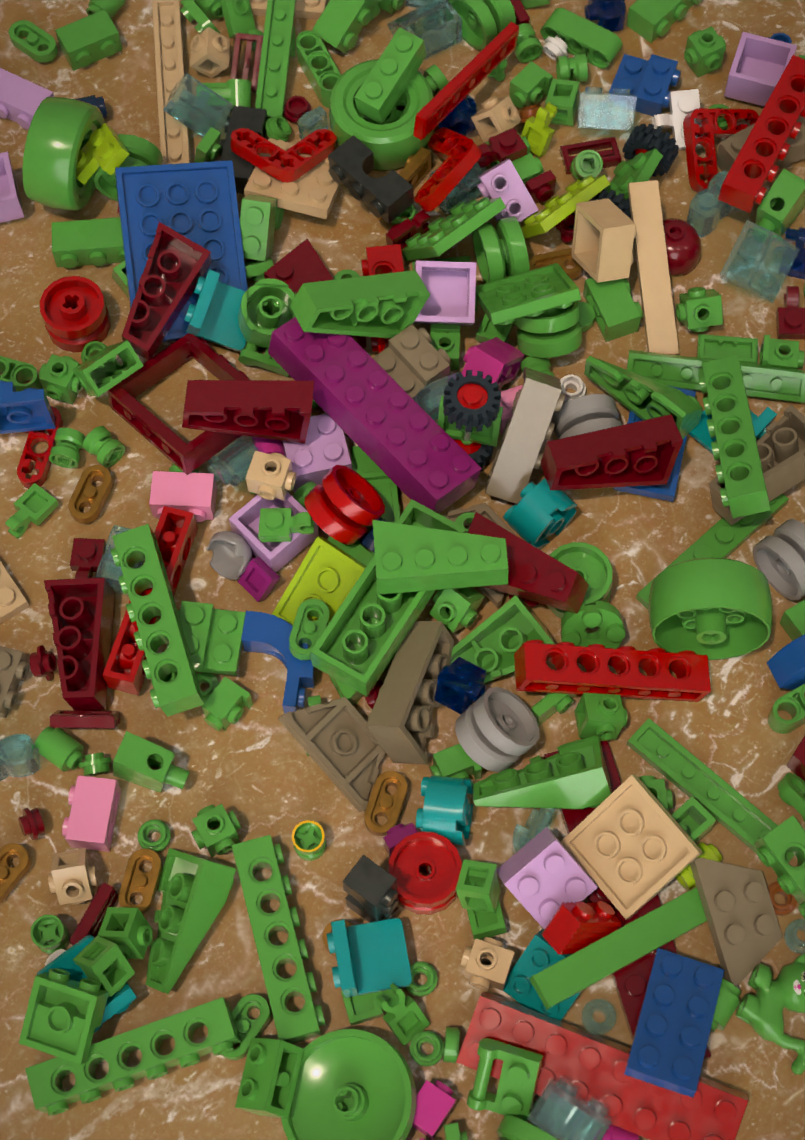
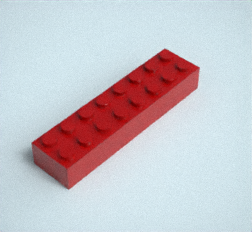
[456,991,748,1140]

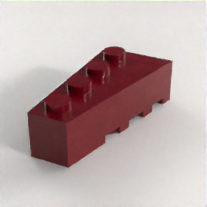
[122,222,211,360]
[264,238,366,349]
[182,380,314,443]
[540,414,683,490]
[468,512,589,614]
[44,577,116,710]

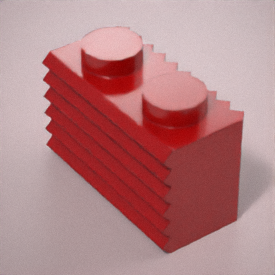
[542,901,622,955]

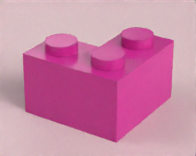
[454,337,526,391]

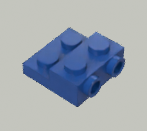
[607,54,681,117]
[0,380,56,434]

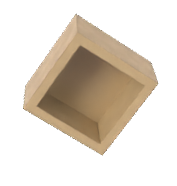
[571,198,637,283]

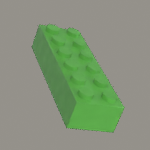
[310,499,466,697]

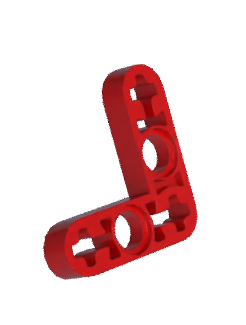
[683,108,759,193]
[230,128,337,183]
[415,128,482,212]
[17,406,64,489]

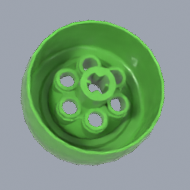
[329,59,434,171]
[22,97,105,211]
[648,558,773,660]

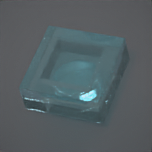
[298,106,328,139]

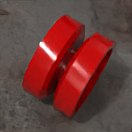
[40,276,110,353]
[304,465,385,545]
[388,832,462,915]

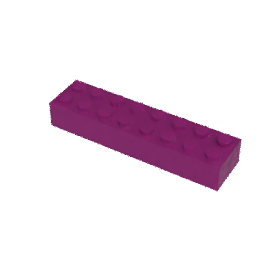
[268,317,482,514]

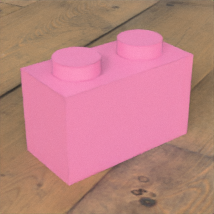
[149,471,217,522]
[62,775,121,852]

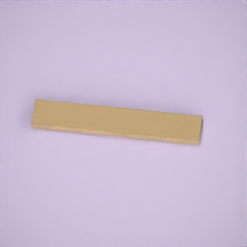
[627,180,679,355]

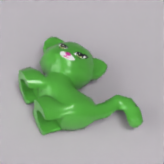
[735,954,805,1075]

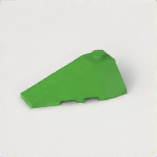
[584,356,703,439]
[473,735,612,809]
[146,848,236,994]

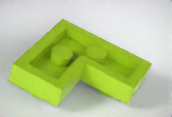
[76,122,130,184]

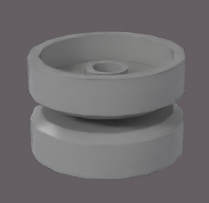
[551,394,622,439]
[752,519,805,601]
[455,687,539,772]

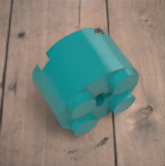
[503,478,577,549]
[416,776,473,846]

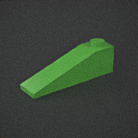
[439,595,556,700]

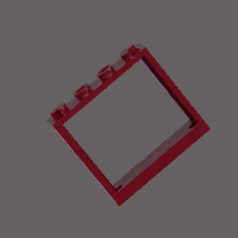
[107,333,249,475]

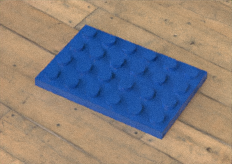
[115,160,248,342]

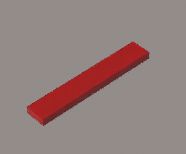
[413,22,520,140]

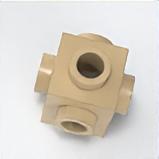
[190,27,230,79]
[471,95,522,142]
[245,451,296,501]
[48,848,99,905]
[460,937,515,991]

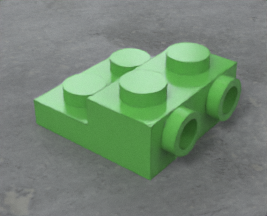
[167,601,246,676]
[19,968,109,1065]

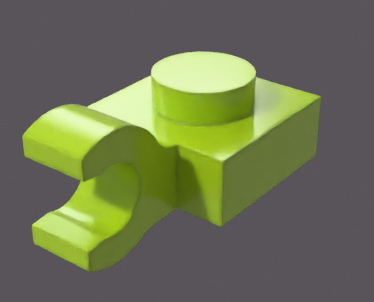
[521,102,558,157]

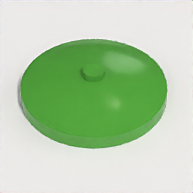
[281,1029,416,1140]

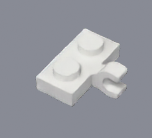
[651,89,703,150]

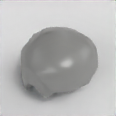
[206,530,252,580]

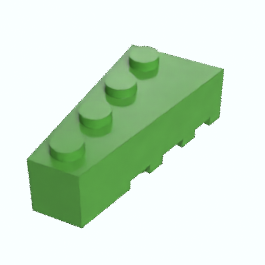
[290,270,430,338]
[372,520,508,595]

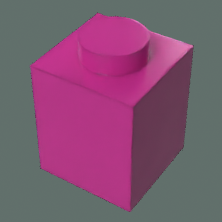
[412,1080,456,1140]

